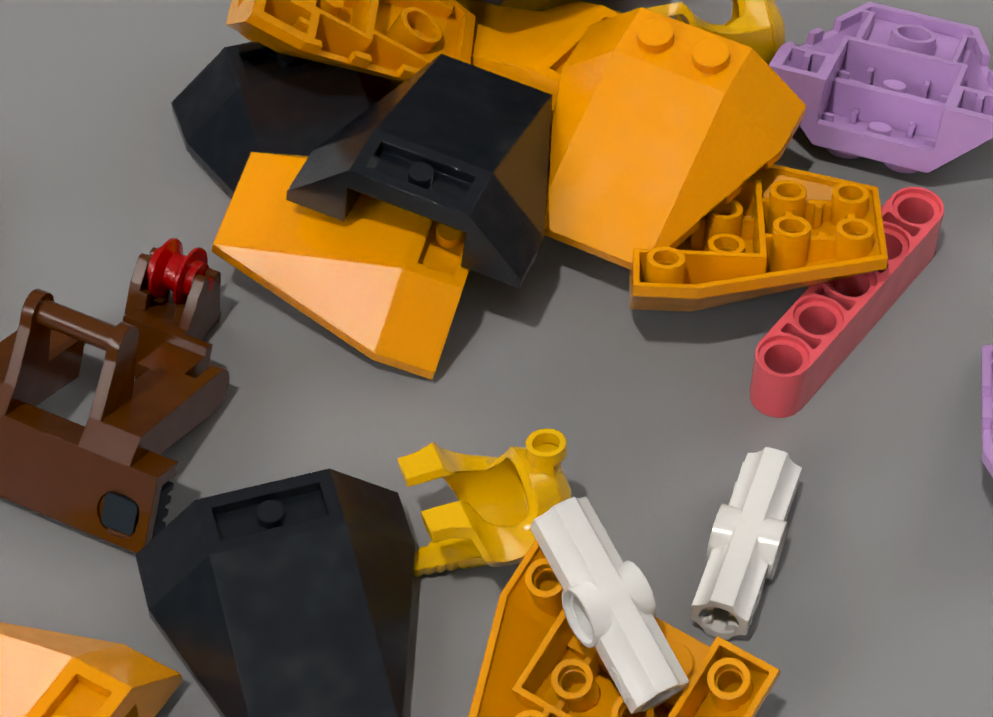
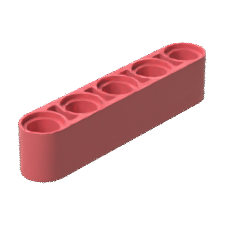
[750,187,944,418]

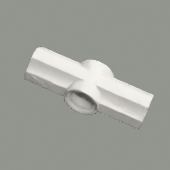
[690,447,802,640]
[530,496,690,714]

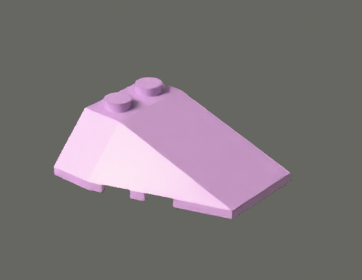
[769,2,993,173]

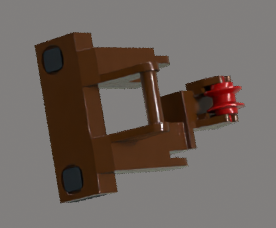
[0,238,230,553]

